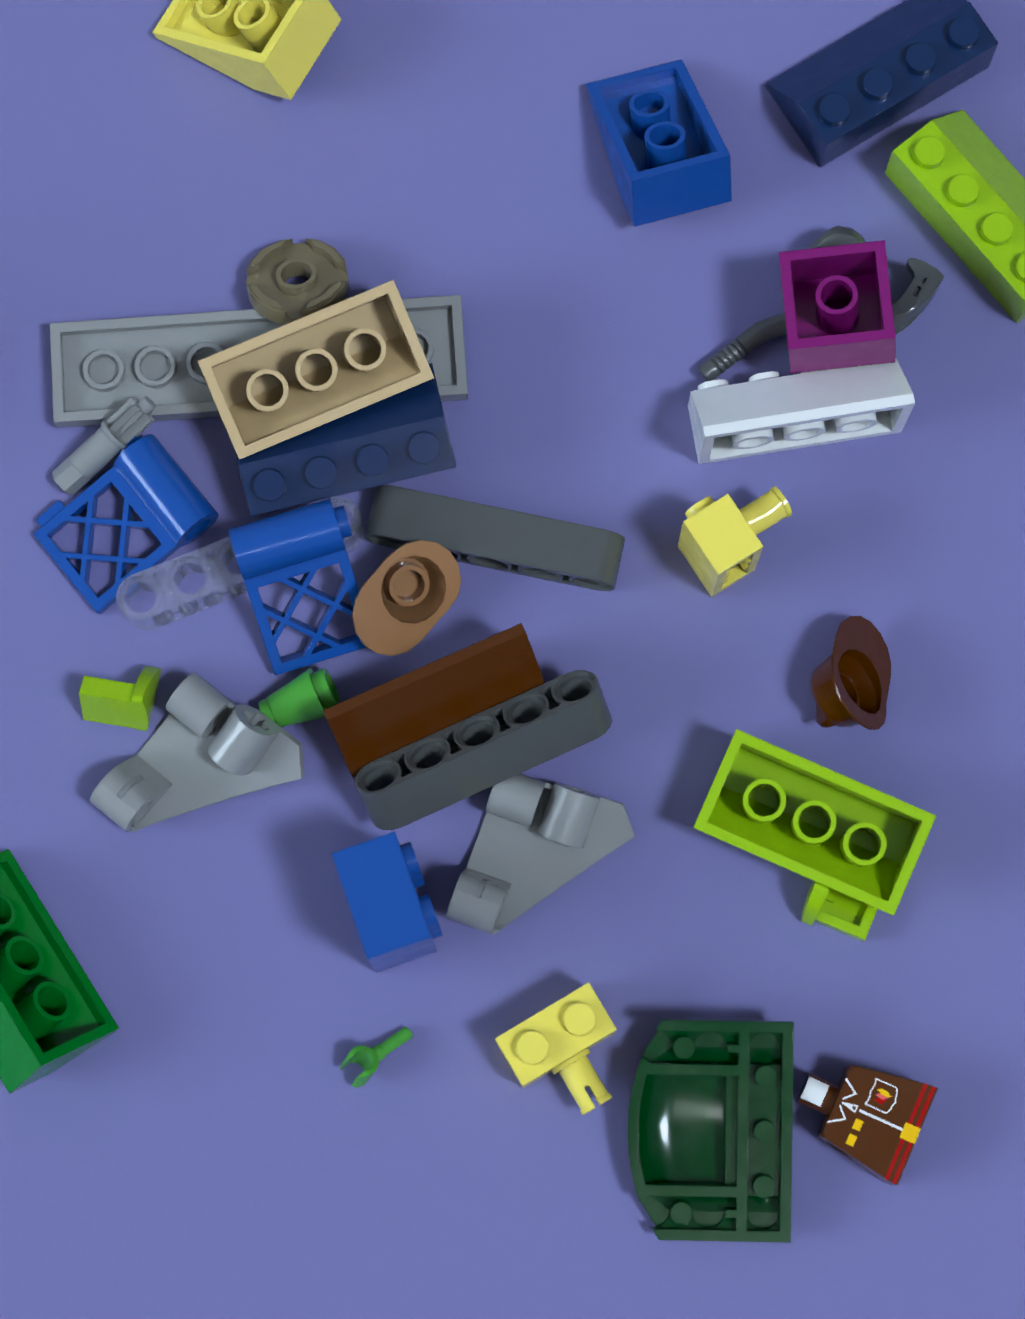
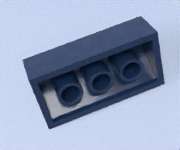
[766,0,998,168]
[236,363,457,516]

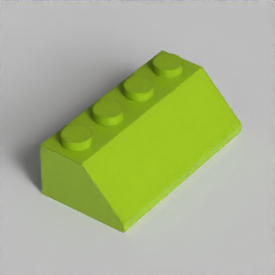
[885,109,1025,323]
[693,729,936,916]

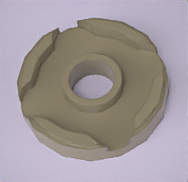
[246,238,349,324]

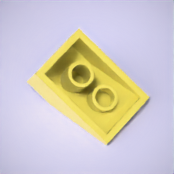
[152,0,342,100]

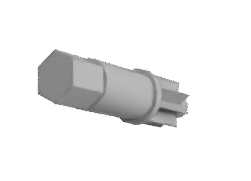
[52,396,156,495]

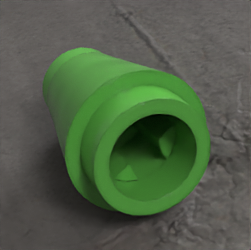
[259,668,341,728]

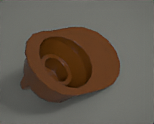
[810,616,891,730]

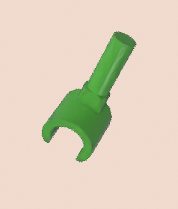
[340,1026,413,1087]

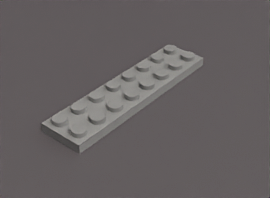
[50,295,468,428]

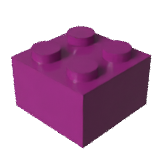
[779,240,896,374]

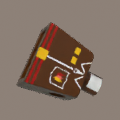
[797,1065,938,1185]

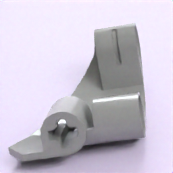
[89,672,305,832]
[446,773,635,935]

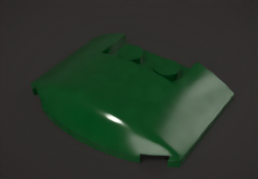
[627,1019,794,1243]

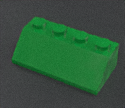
[0,849,119,1094]

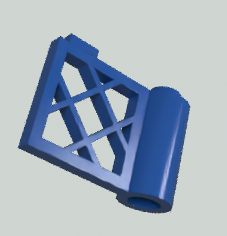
[34,434,219,614]
[228,498,366,676]

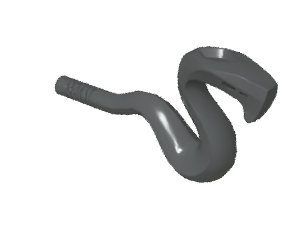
[697,225,944,382]

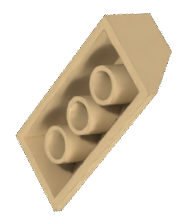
[197,280,434,460]

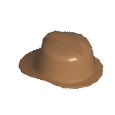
[352,540,461,656]

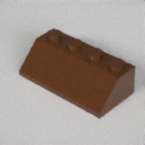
[323,623,545,783]

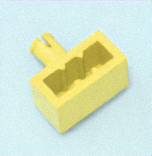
[678,486,792,597]
[495,982,617,1116]

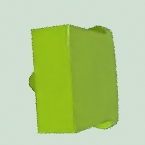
[79,666,161,731]
[801,881,878,942]

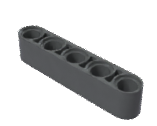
[364,485,625,591]
[355,670,612,830]

